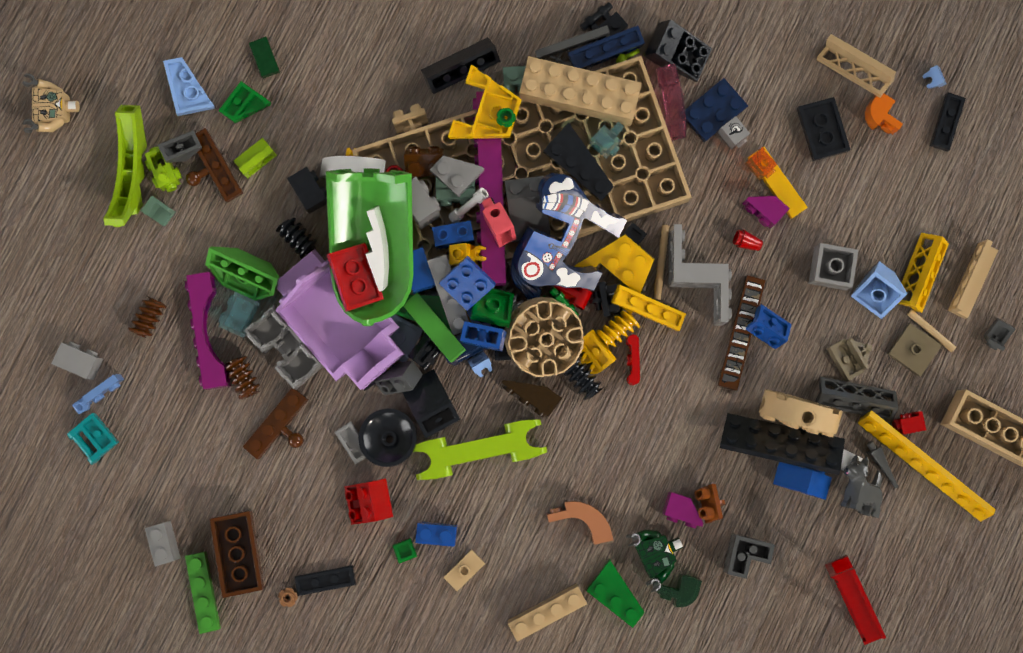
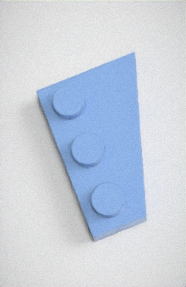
[163,57,215,116]

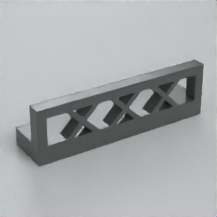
[535,25,610,66]
[815,377,899,421]

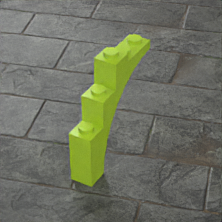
[103,105,147,227]

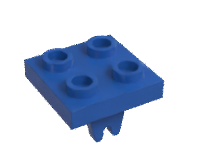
[439,256,496,311]

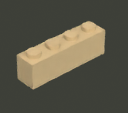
[508,583,587,642]

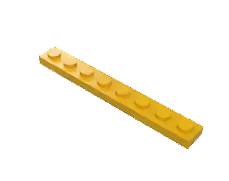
[858,410,996,522]

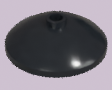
[358,408,417,467]

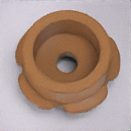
[278,587,298,607]

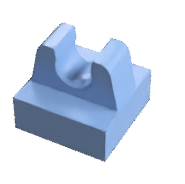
[923,65,947,89]
[468,351,492,377]

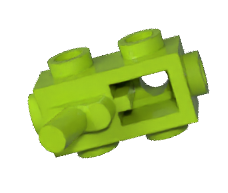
[145,146,182,192]

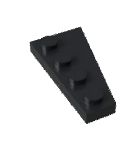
[543,122,614,202]

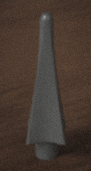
[866,441,898,488]

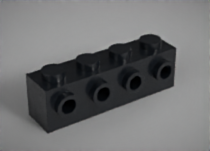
[421,37,501,94]

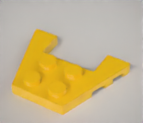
[448,65,522,139]
[574,234,655,314]

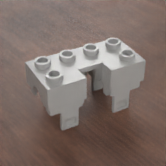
[243,306,323,390]

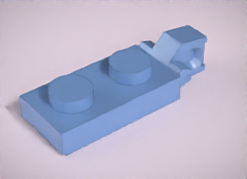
[72,374,124,414]

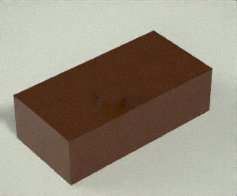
[210,510,264,598]

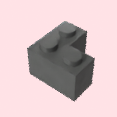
[723,533,775,579]

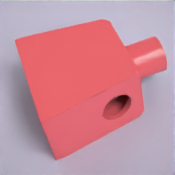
[482,198,517,248]

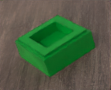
[392,538,418,564]

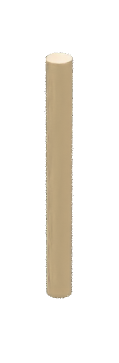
[653,225,670,301]

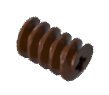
[128,296,167,338]
[225,356,260,400]

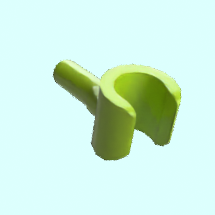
[616,49,640,63]

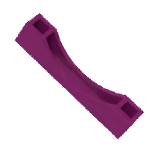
[185,272,231,390]

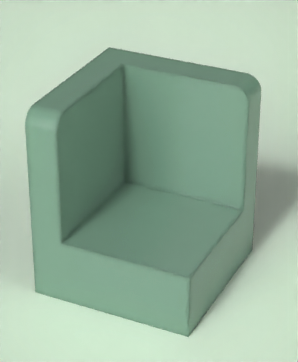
[141,196,176,227]

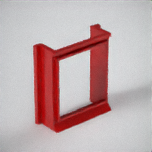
[825,555,886,645]

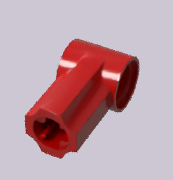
[554,285,593,310]

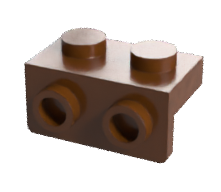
[404,146,444,177]

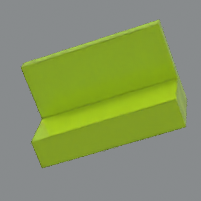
[233,138,277,178]

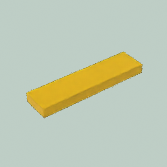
[747,147,808,219]
[611,285,686,331]

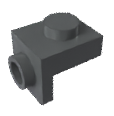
[984,318,1016,351]

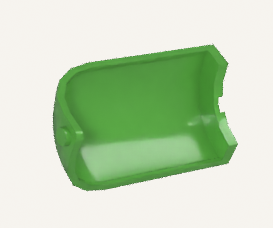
[326,168,413,326]

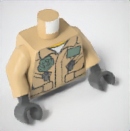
[22,73,80,133]

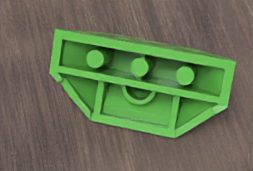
[205,246,279,301]

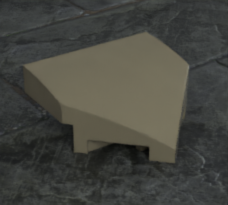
[826,338,872,382]

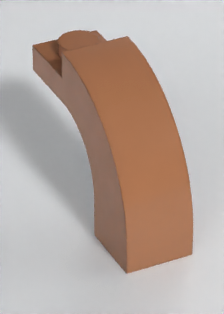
[546,501,613,545]

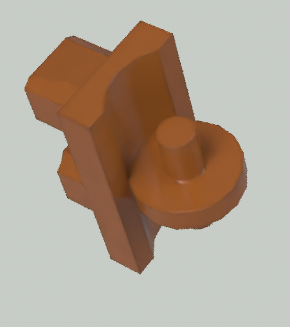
[694,484,725,523]

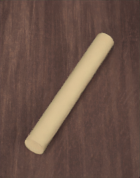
[907,309,956,352]

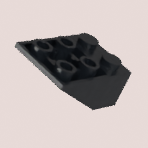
[644,19,712,82]
[402,369,461,438]

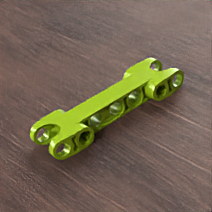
[413,419,547,480]

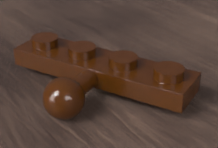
[186,128,244,203]
[243,388,309,459]

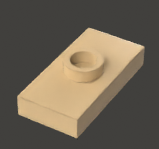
[444,549,485,591]

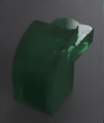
[656,573,702,607]

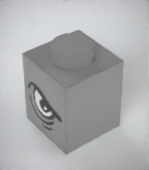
[718,116,750,150]

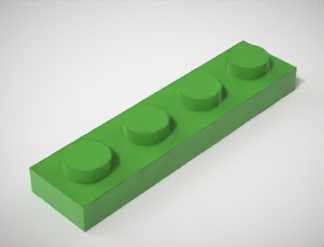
[185,551,221,634]

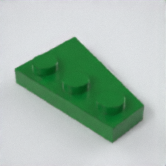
[586,559,645,628]

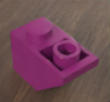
[742,196,790,229]
[662,492,704,529]

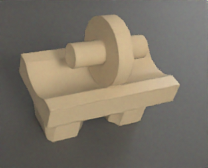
[392,104,429,134]

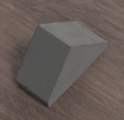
[158,130,202,163]

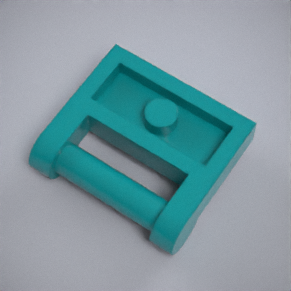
[67,413,119,465]

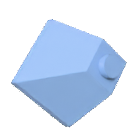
[851,261,907,319]

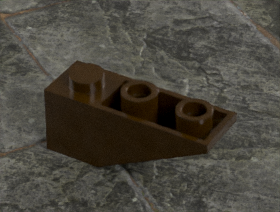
[502,380,562,418]

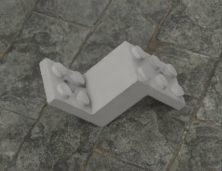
[668,224,732,326]

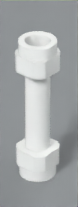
[449,188,489,223]

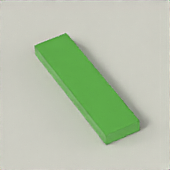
[403,293,466,363]

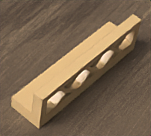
[817,34,896,98]
[948,239,998,319]

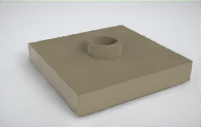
[887,323,942,377]

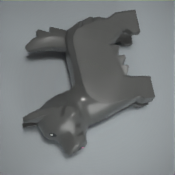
[841,455,883,518]

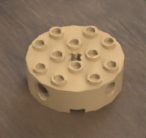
[504,297,584,377]
[759,389,843,437]

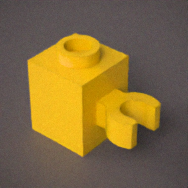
[449,243,486,266]

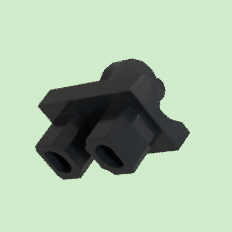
[589,281,622,317]

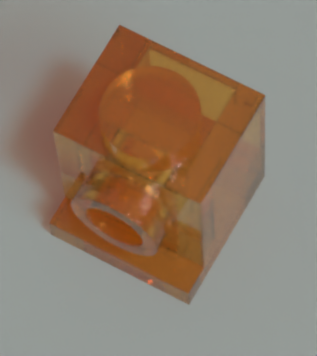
[745,147,777,180]

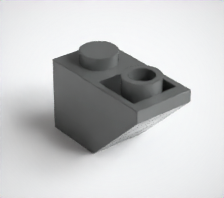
[374,360,423,395]

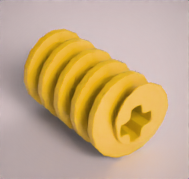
[596,311,640,350]

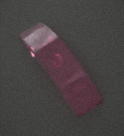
[656,64,686,141]

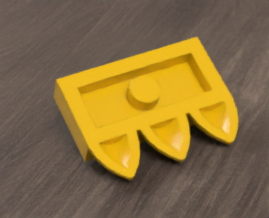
[581,330,617,374]

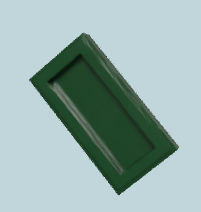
[249,37,280,79]

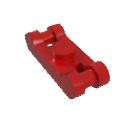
[626,334,640,385]

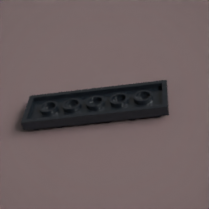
[720,413,845,475]

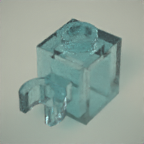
[590,122,624,159]

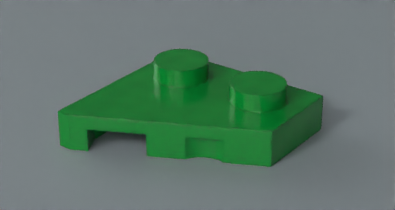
[219,81,272,123]

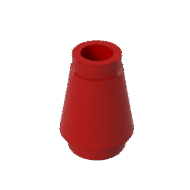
[733,230,763,251]

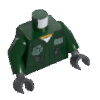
[626,529,683,592]

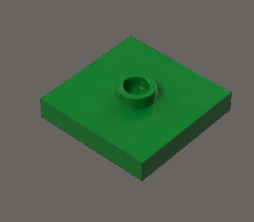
[470,288,514,328]

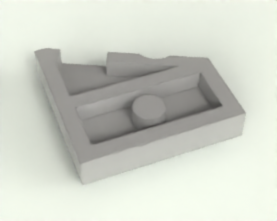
[430,155,485,197]

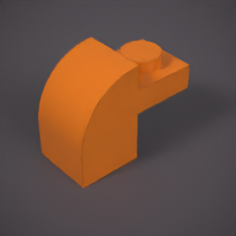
[865,93,903,135]

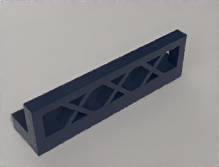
[568,25,645,69]

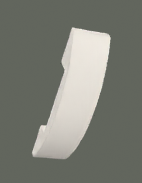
[319,156,386,178]

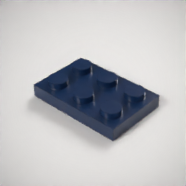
[680,78,748,143]

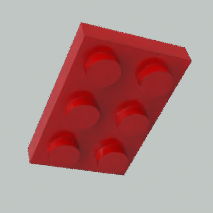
[327,243,384,312]

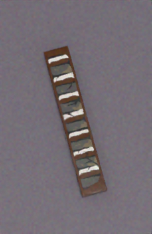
[717,275,766,391]

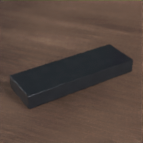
[930,92,966,152]
[295,565,356,596]

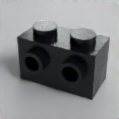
[287,167,327,214]

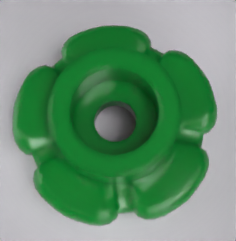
[497,108,516,127]

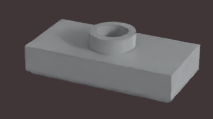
[335,421,366,465]

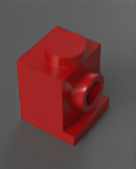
[892,411,926,435]

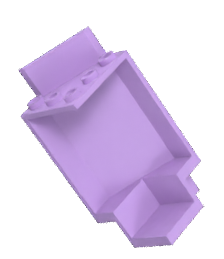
[276,249,405,390]

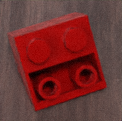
[344,478,393,525]

